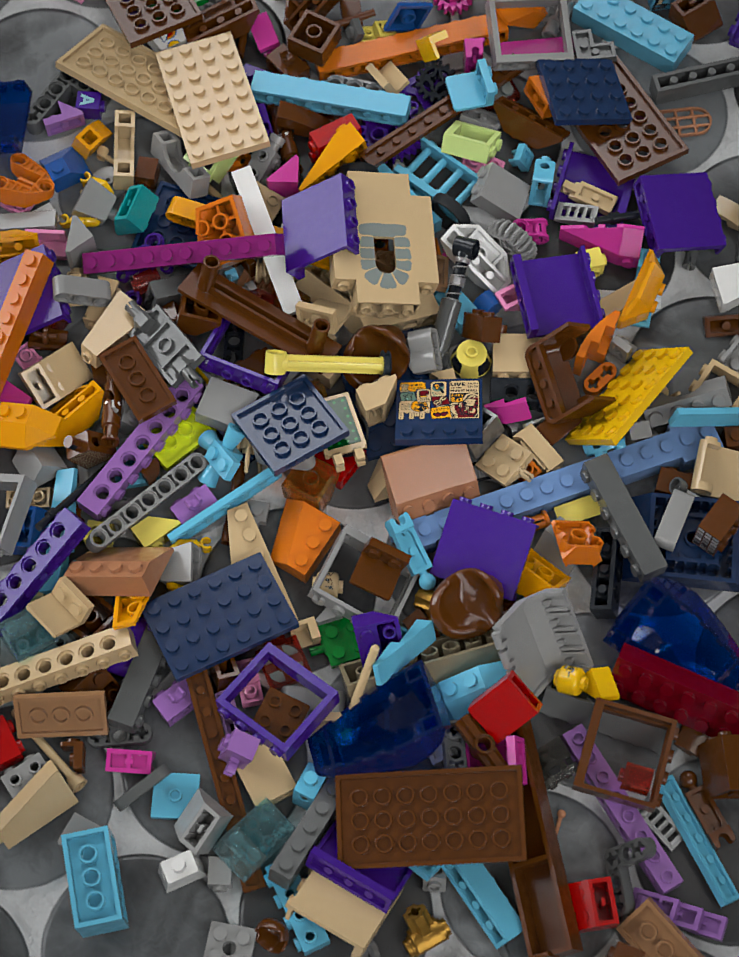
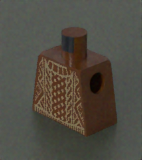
[63,430,117,469]

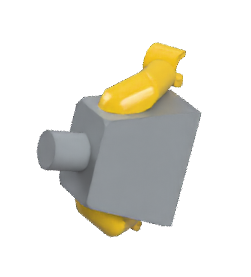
[59,172,118,229]
[160,537,212,591]

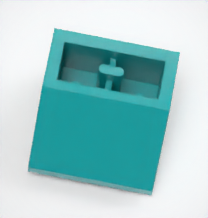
[114,184,159,235]

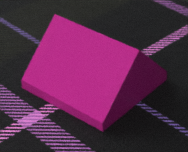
[266,155,300,199]

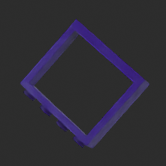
[198,318,290,395]
[215,642,340,761]

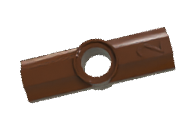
[454,713,508,767]

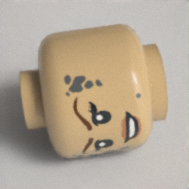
[312,571,344,598]

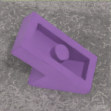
[43,101,86,136]

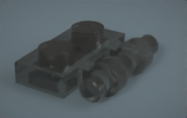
[537,736,578,790]

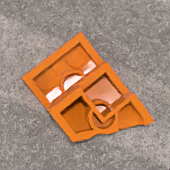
[573,310,621,376]

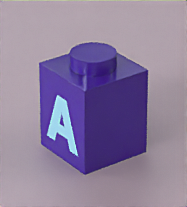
[75,91,106,120]

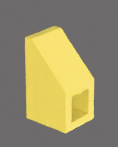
[130,516,181,547]

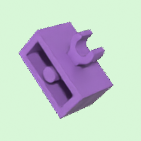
[169,484,218,525]
[152,679,194,727]
[217,728,261,777]

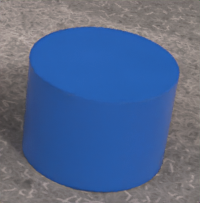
[473,290,502,315]

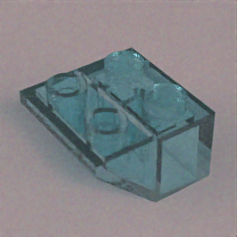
[0,609,59,663]

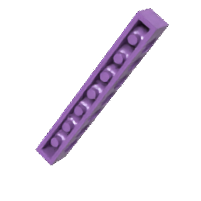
[77,380,204,521]
[560,723,684,895]

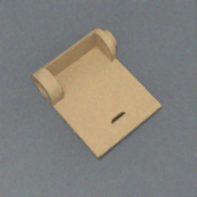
[690,436,739,501]

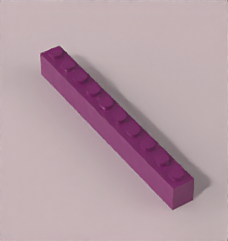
[82,233,285,275]

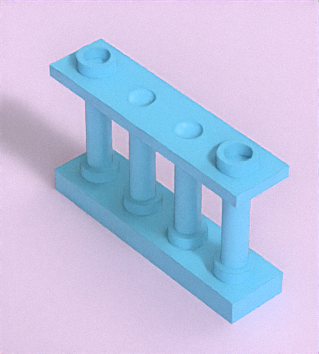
[393,137,478,222]

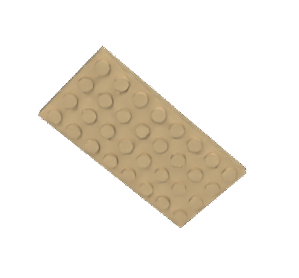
[56,24,182,138]
[155,31,271,169]

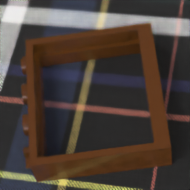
[572,697,679,813]

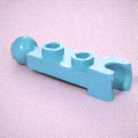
[385,512,436,590]

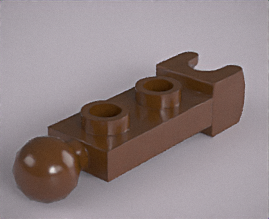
[679,770,736,852]

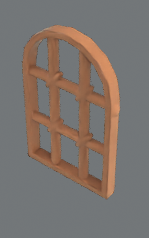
[660,107,712,138]

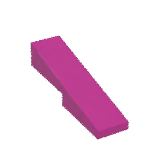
[500,36,574,55]

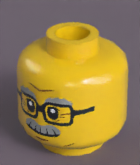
[553,665,589,696]

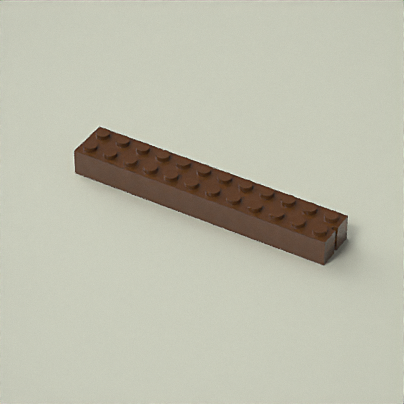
[505,720,583,957]

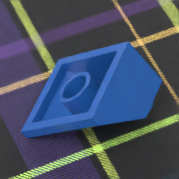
[383,0,433,32]
[39,146,92,193]

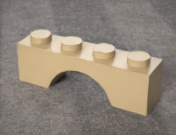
[113,110,135,190]

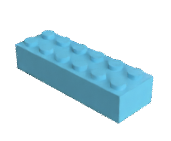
[571,0,694,72]

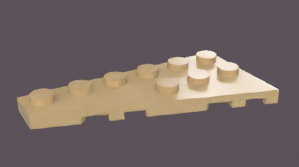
[227,502,299,621]

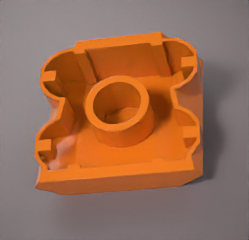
[551,520,604,568]

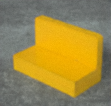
[416,29,448,63]

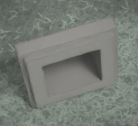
[315,607,343,626]

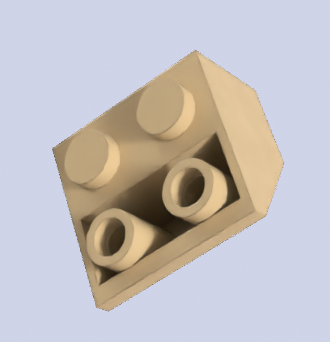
[356,374,397,427]

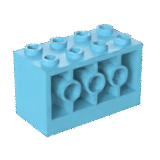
[61,825,129,938]

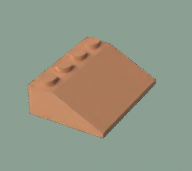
[380,444,480,523]
[64,547,174,596]

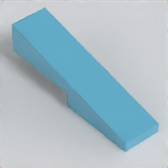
[373,619,436,686]

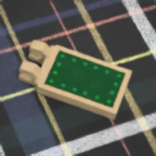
[323,392,367,473]

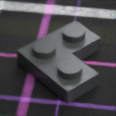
[571,29,617,62]

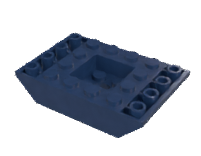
[622,492,739,592]

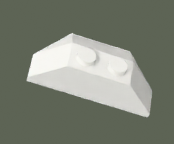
[439,224,511,294]

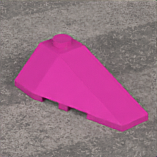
[559,224,645,268]

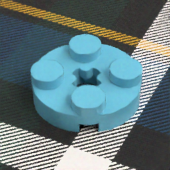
[582,436,626,457]

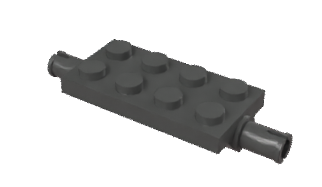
[125,300,206,389]

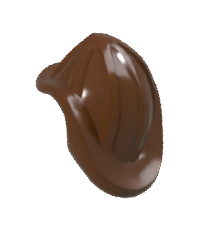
[343,325,410,389]
[429,568,504,639]

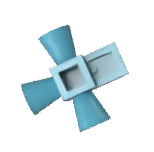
[197,423,245,488]

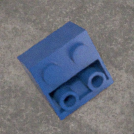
[13,506,49,555]

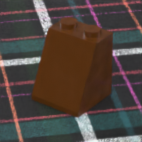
[697,731,739,800]

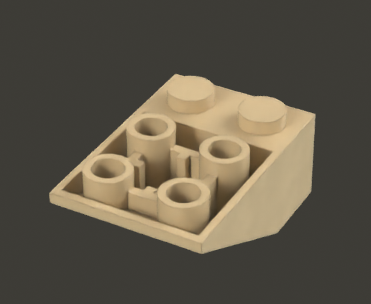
[18,341,93,409]

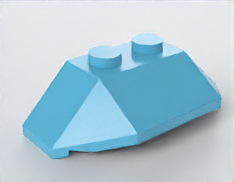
[429,661,508,721]

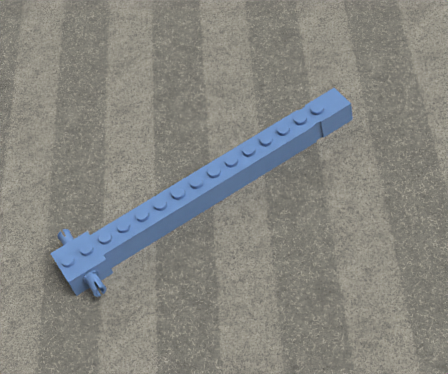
[389,425,724,554]

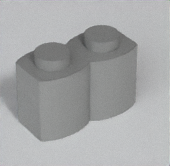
[406,327,442,375]

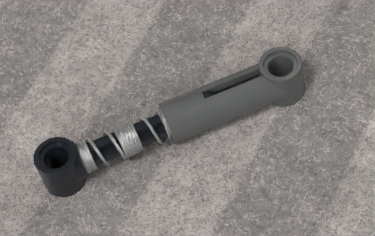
[434,236,480,370]

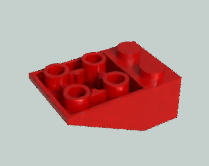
[568,876,619,933]

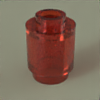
[130,268,161,295]

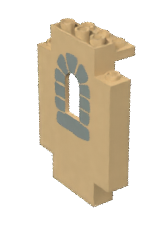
[329,171,439,319]

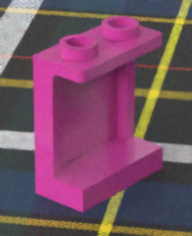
[465,735,527,785]

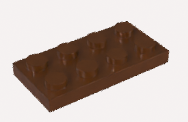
[98,336,177,424]

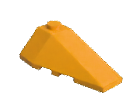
[298,122,367,192]
[112,596,150,630]

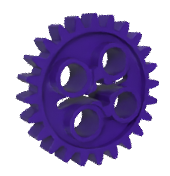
[360,110,421,164]

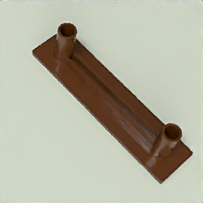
[177,255,342,374]

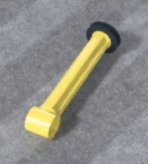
[264,349,392,378]

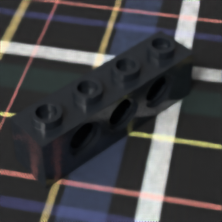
[490,377,543,413]
[589,528,623,619]

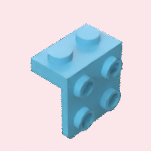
[445,58,498,112]

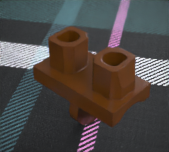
[27,326,69,351]

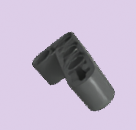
[24,71,95,135]

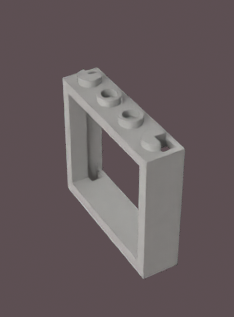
[485,0,574,71]
[0,473,37,557]
[307,524,419,624]

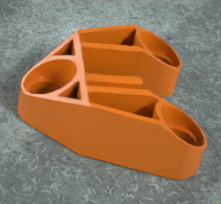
[0,153,55,208]

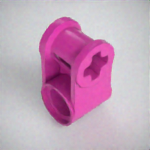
[513,218,549,245]

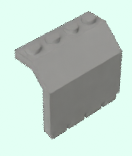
[491,587,594,697]

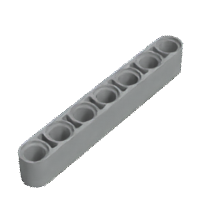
[86,453,207,553]

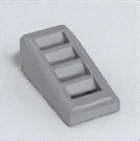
[554,202,599,228]
[641,806,683,852]

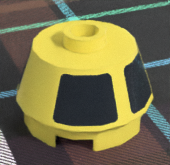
[450,339,492,379]

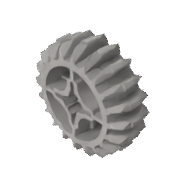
[487,218,538,263]

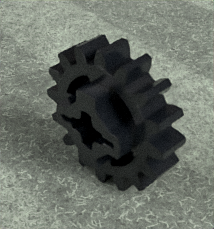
[415,61,455,104]

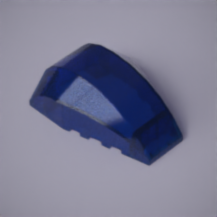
[602,577,739,691]
[307,660,452,778]

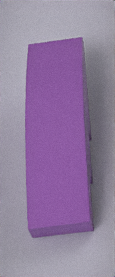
[633,887,728,942]

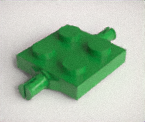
[309,618,361,669]

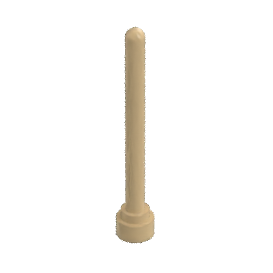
[334,644,380,741]
[11,709,87,793]

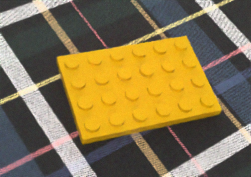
[565,347,693,446]

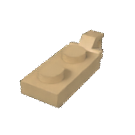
[561,179,618,215]

